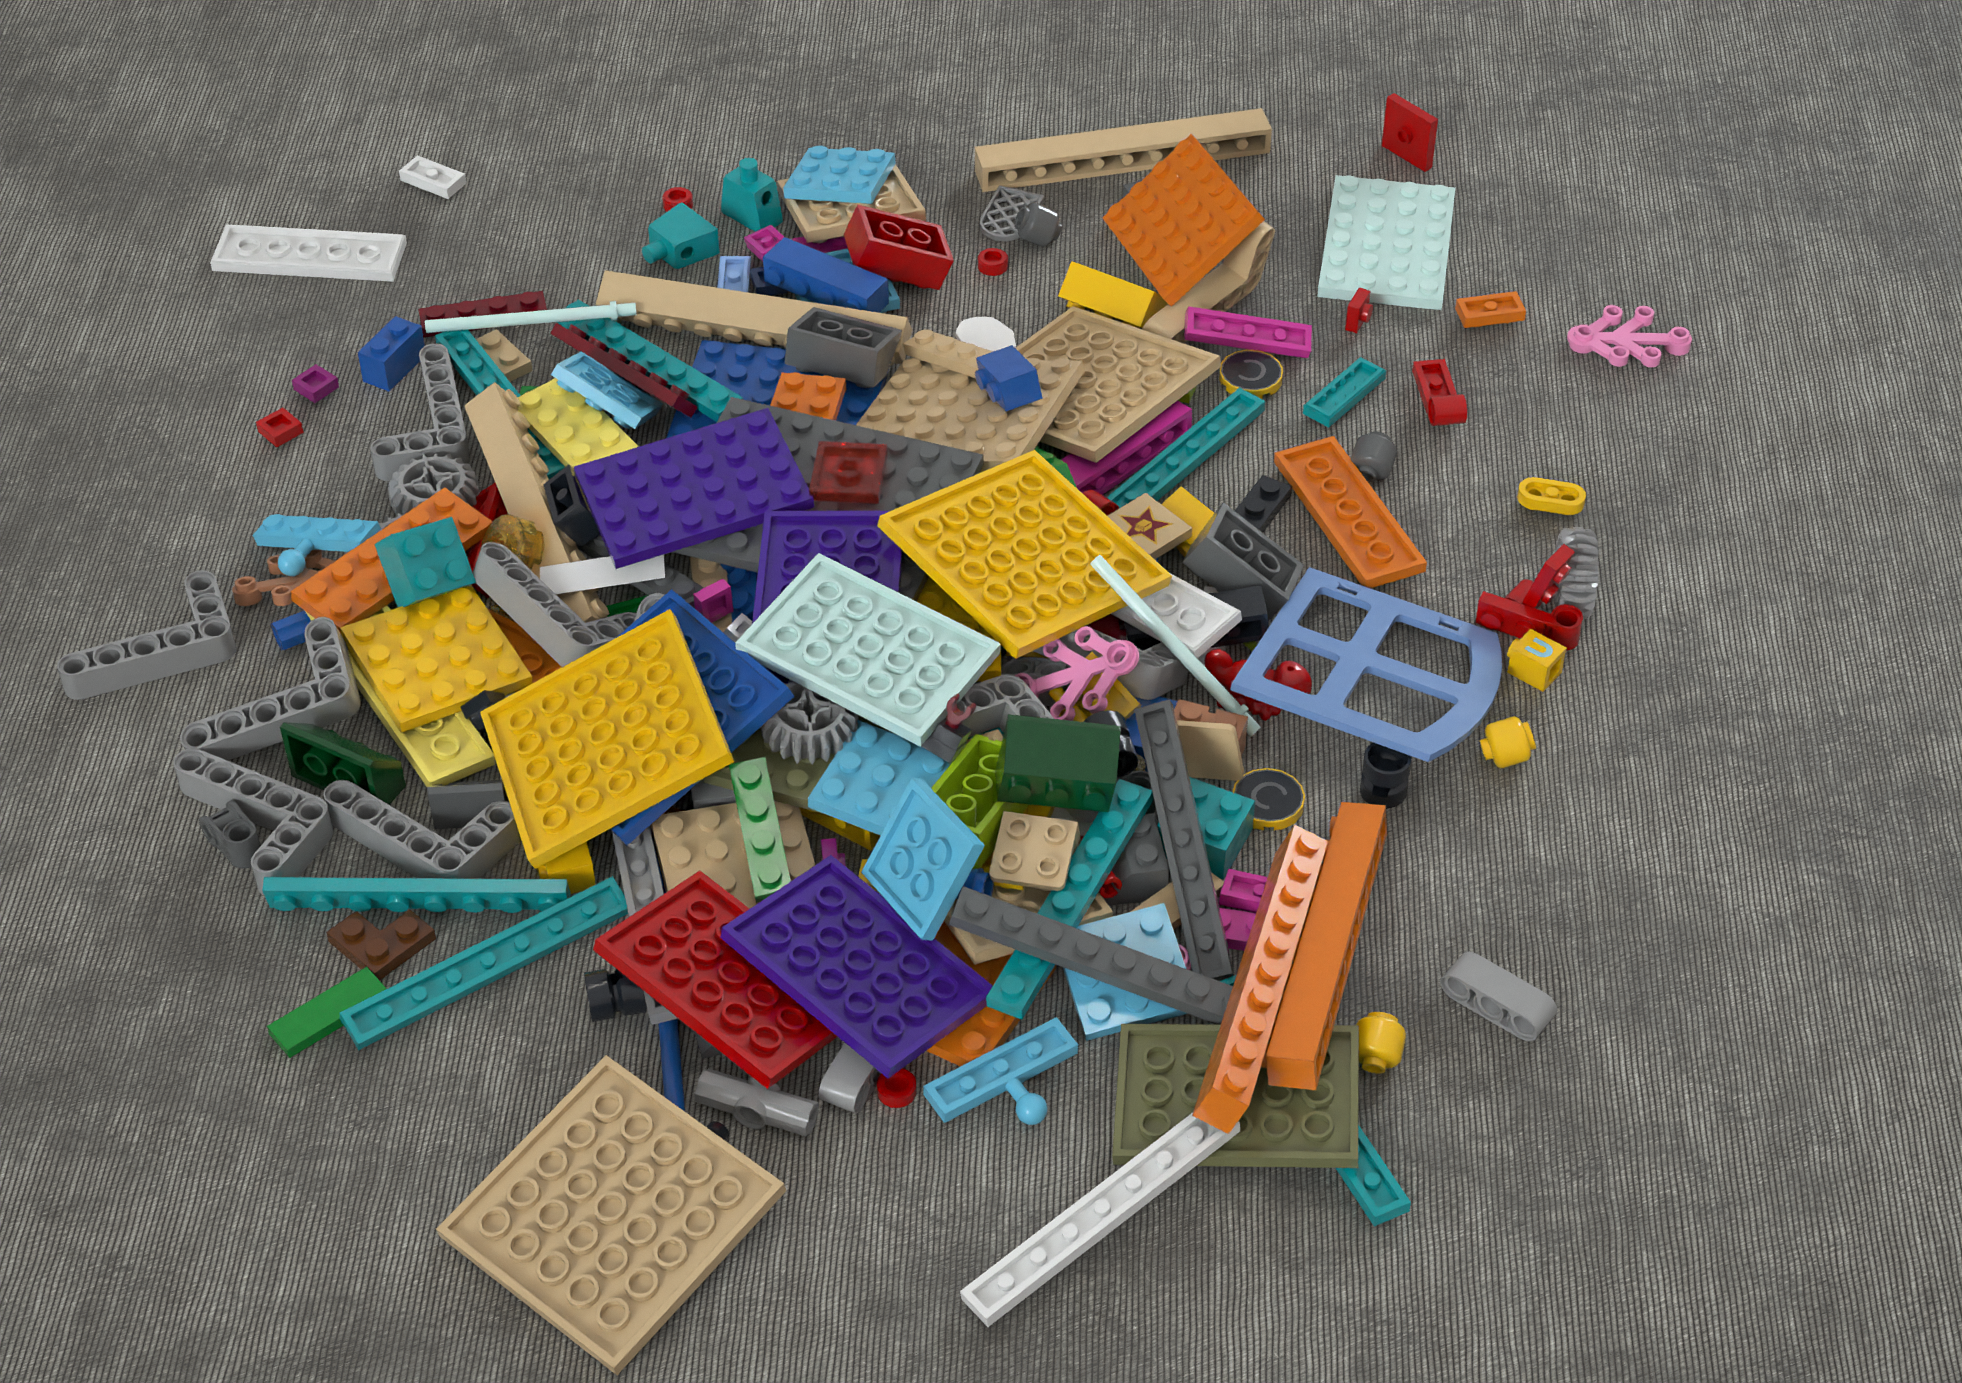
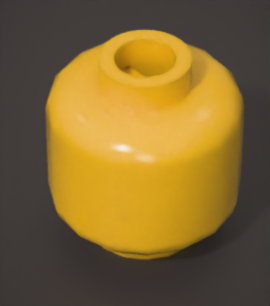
[1479,716,1536,768]
[1356,1012,1406,1074]

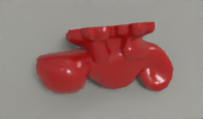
[1204,649,1312,721]

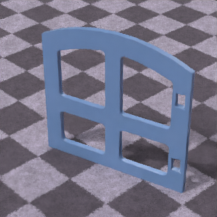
[1230,567,1502,762]

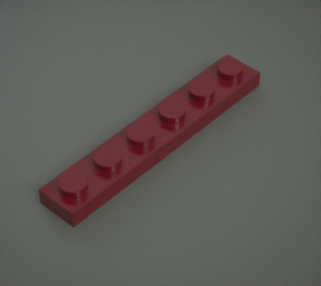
[550,323,697,418]

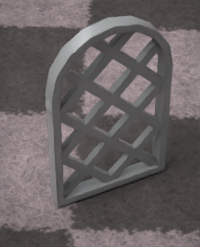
[980,185,1045,242]

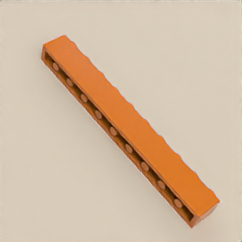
[1261,802,1387,1090]
[1192,825,1328,1134]

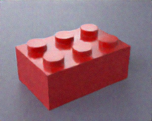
[843,204,954,290]

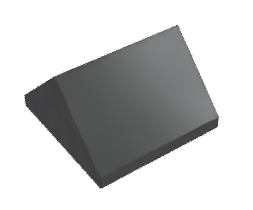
[427,779,509,829]

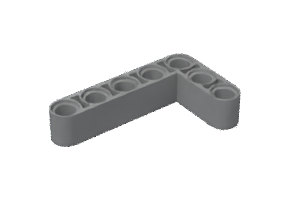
[370,344,470,481]
[473,542,637,667]
[57,570,236,700]
[180,617,361,761]
[1033,629,1189,700]
[945,674,1099,823]
[173,748,333,895]
[323,780,520,879]

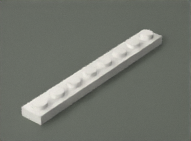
[960,1113,1240,1327]

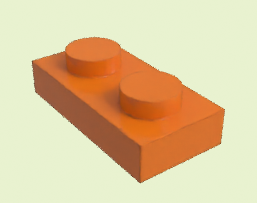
[1455,291,1526,328]

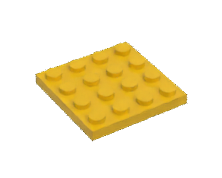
[340,585,532,733]

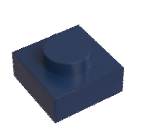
[750,267,787,296]

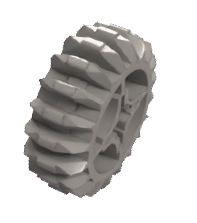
[388,452,480,516]
[1554,527,1599,619]
[760,679,859,765]

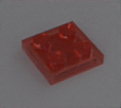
[809,441,888,504]

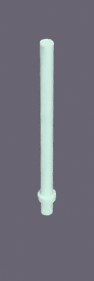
[425,301,637,333]
[1090,555,1261,737]

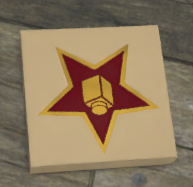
[1108,493,1192,559]

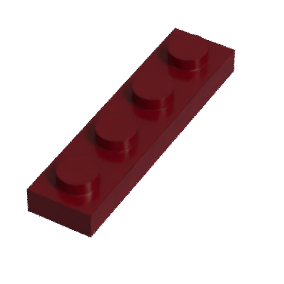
[418,290,547,338]

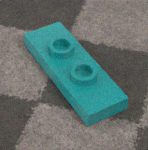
[1303,357,1387,428]

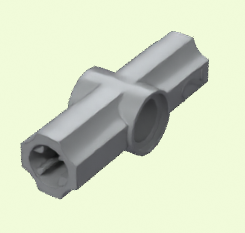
[694,1068,819,1137]

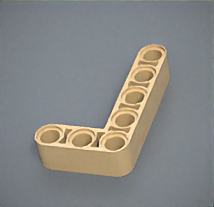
[1142,221,1275,343]

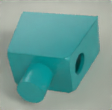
[721,158,783,232]
[642,202,720,269]

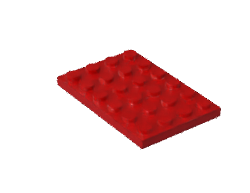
[593,870,838,1089]

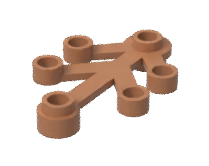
[232,550,335,606]

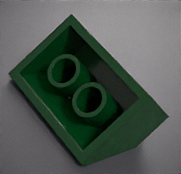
[995,714,1121,812]
[280,722,406,805]

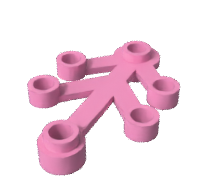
[1567,305,1692,367]
[1015,626,1139,721]

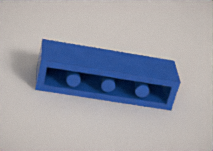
[763,237,889,313]

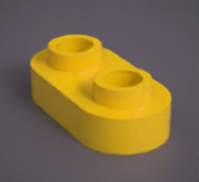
[1517,477,1586,515]

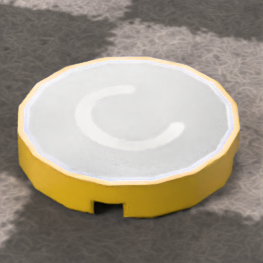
[1219,350,1283,399]
[1233,768,1305,831]

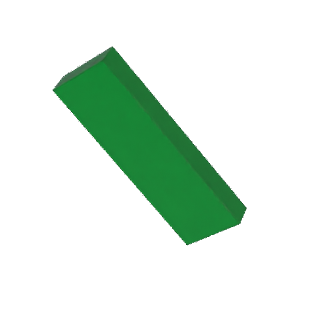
[267,967,387,1058]

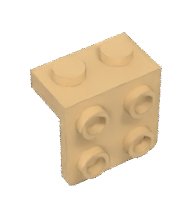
[1176,720,1244,781]
[989,811,1081,891]

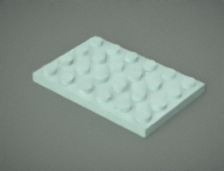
[1317,175,1455,310]
[736,553,1001,747]

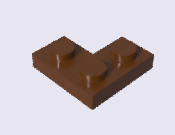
[326,910,436,981]

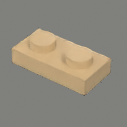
[476,329,533,382]

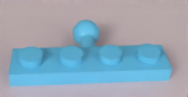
[253,514,382,576]
[923,1017,1078,1125]

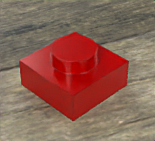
[1345,288,1373,333]
[256,407,304,447]

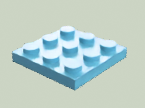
[783,146,896,204]
[551,351,663,429]
[808,720,952,836]
[861,778,985,941]
[1063,903,1188,1041]

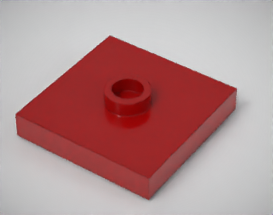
[1381,93,1438,172]

